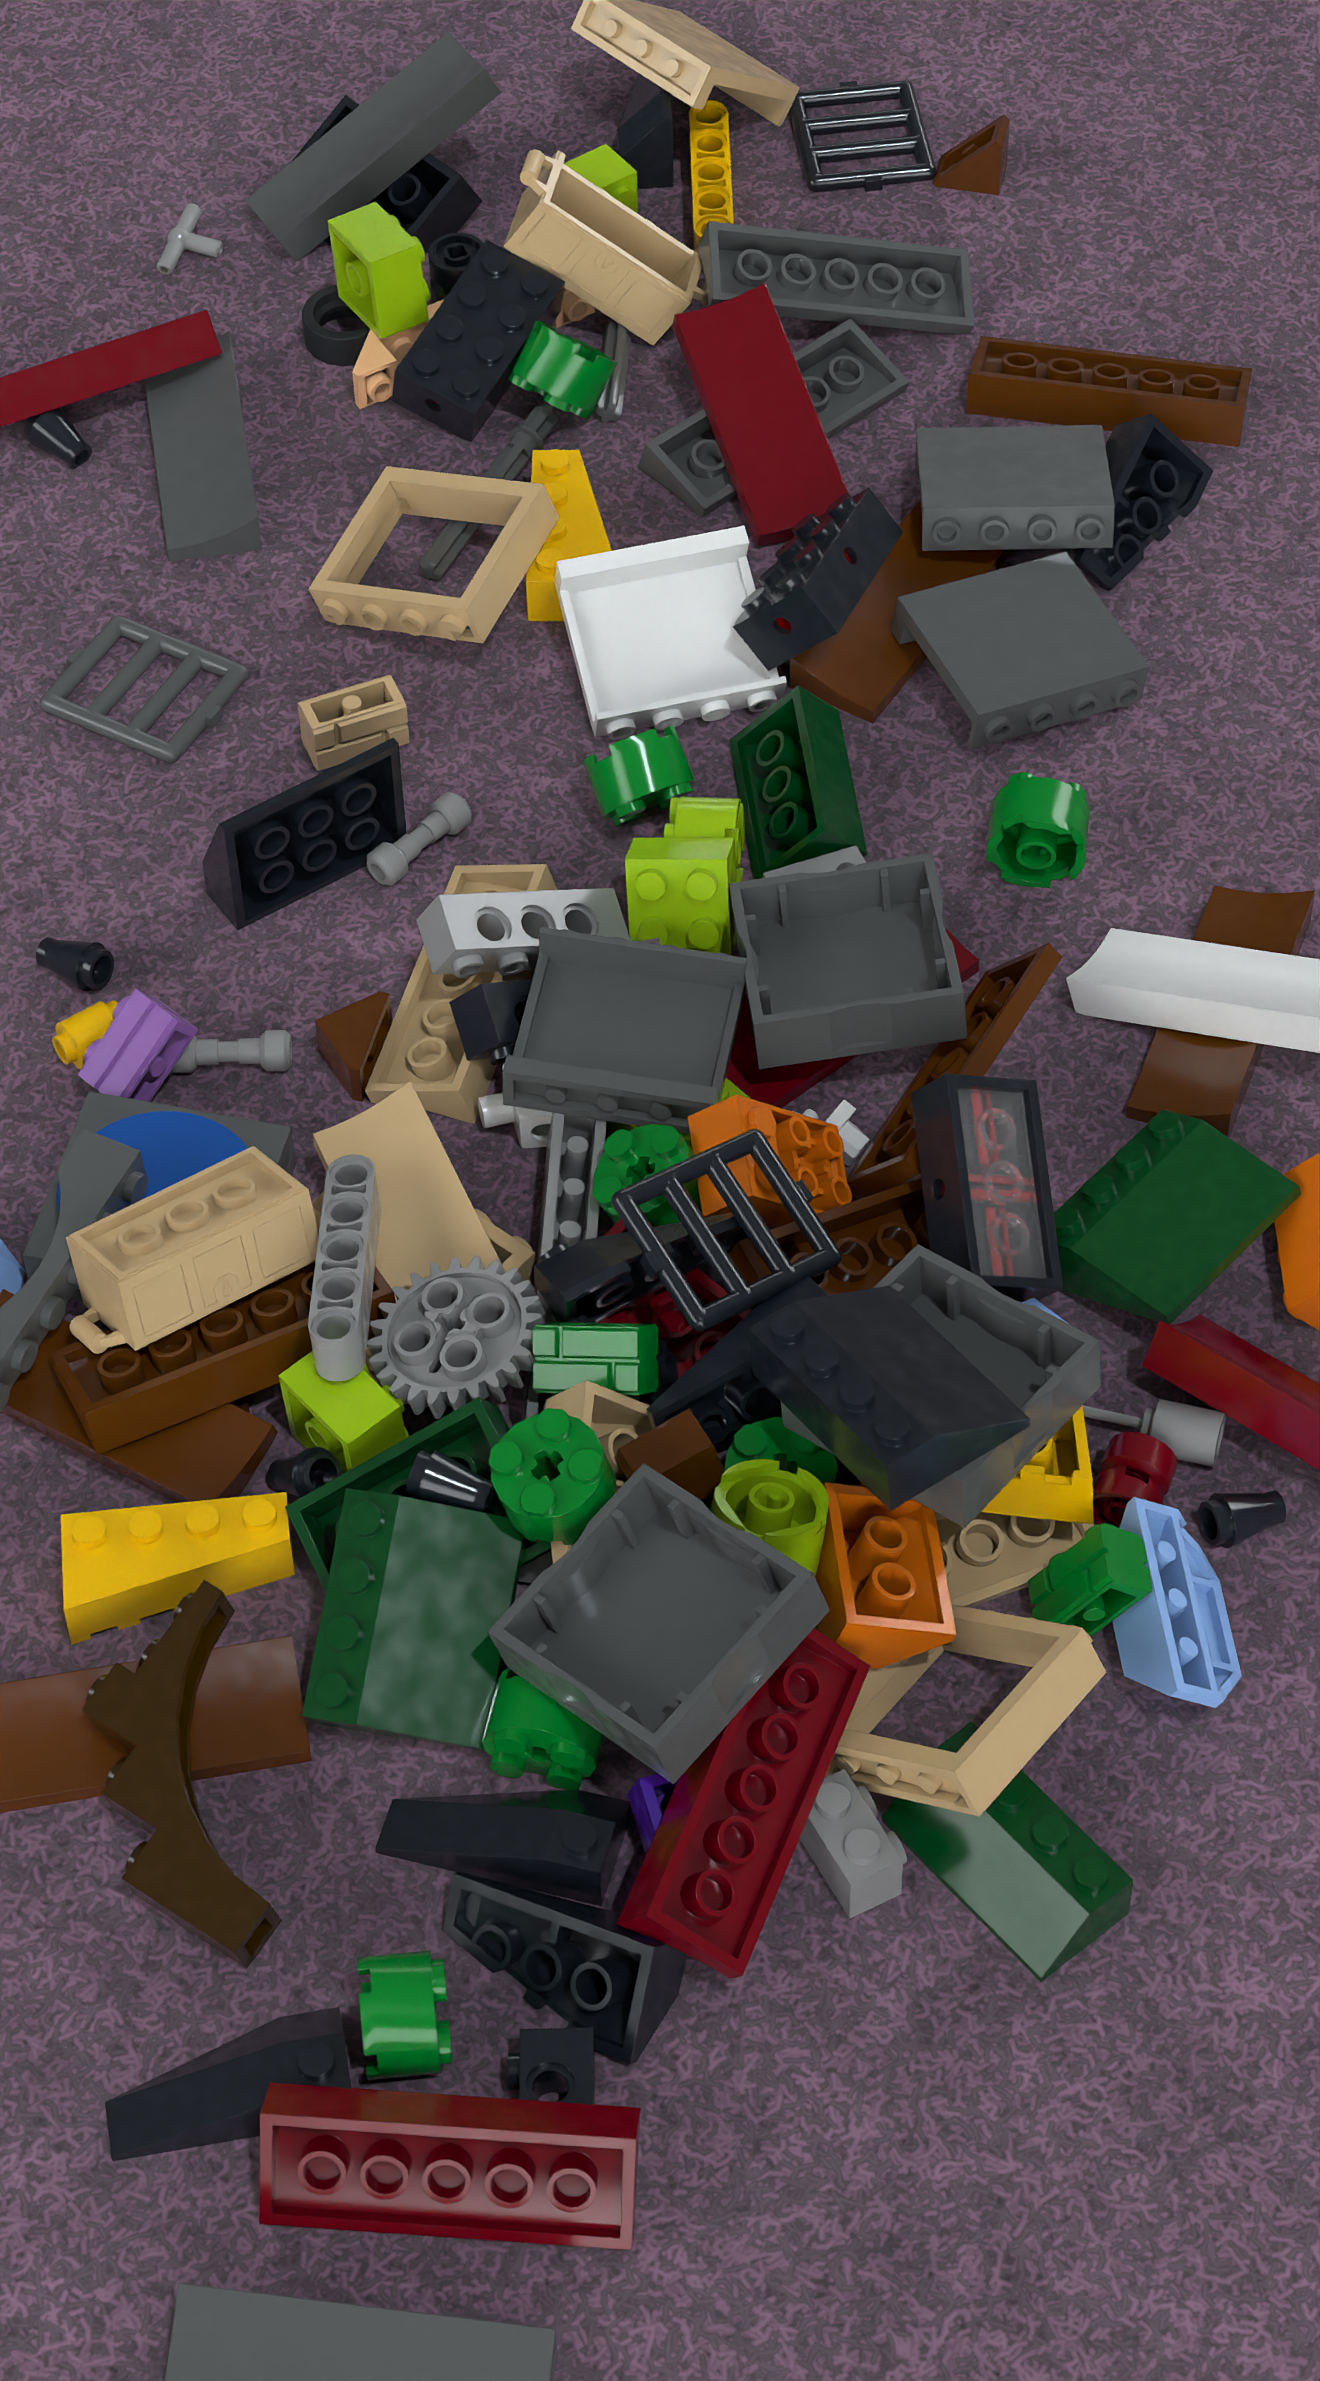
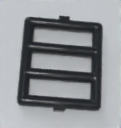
[789,81,937,192]
[611,1129,842,1332]

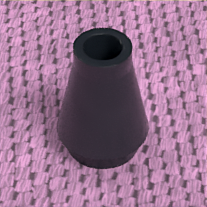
[25,408,92,469]
[36,937,114,991]
[268,1447,342,1498]
[406,1450,495,1513]
[1198,1490,1286,1548]

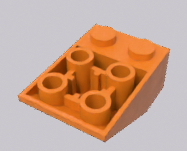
[687,1094,852,1227]

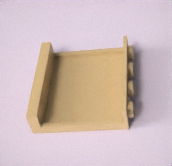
[571,0,800,126]

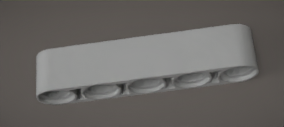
[308,1154,381,1381]

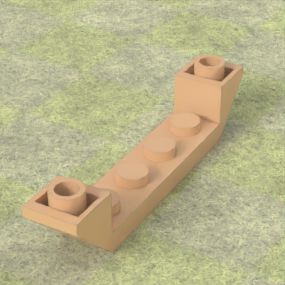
[352,288,595,409]

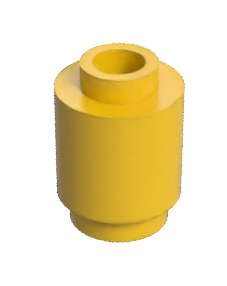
[52,1000,118,1069]

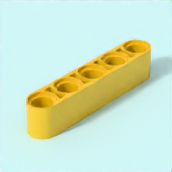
[689,100,734,251]

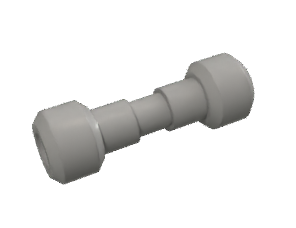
[367,792,472,886]
[170,1030,292,1073]

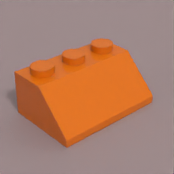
[1274,1153,1320,1331]
[815,1482,957,1669]

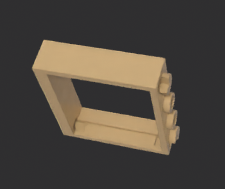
[308,466,559,643]
[825,1603,1106,1817]

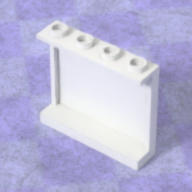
[554,526,787,740]

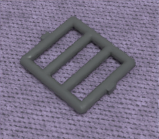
[40,615,249,763]

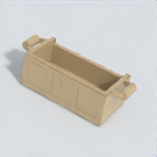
[504,149,708,346]
[66,1146,321,1354]

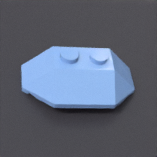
[1112,1497,1242,1708]

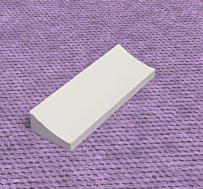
[1066,928,1320,1053]

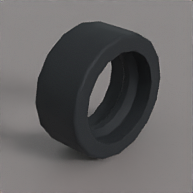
[302,285,370,366]

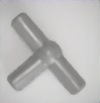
[157,203,223,275]

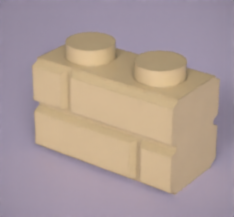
[297,675,410,771]

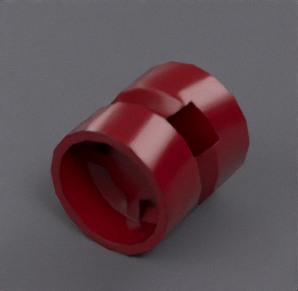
[1093,1432,1178,1528]

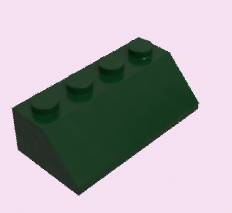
[729,685,868,880]
[882,1721,1133,1982]

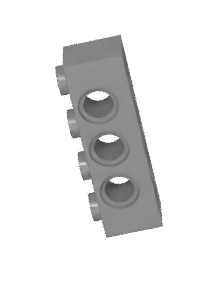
[416,888,631,978]

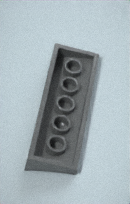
[245,31,501,262]
[697,221,974,335]
[638,318,910,518]
[144,331,262,561]
[164,2283,558,2381]

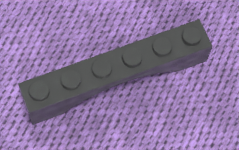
[0,1129,148,1413]

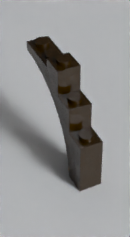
[82,1580,282,1969]

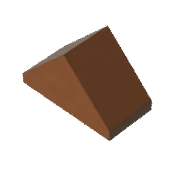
[933,115,1010,195]
[315,991,392,1102]
[615,1409,725,1500]

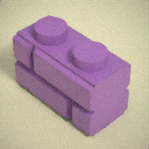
[78,988,198,1102]

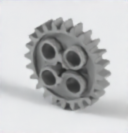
[367,1256,546,1419]

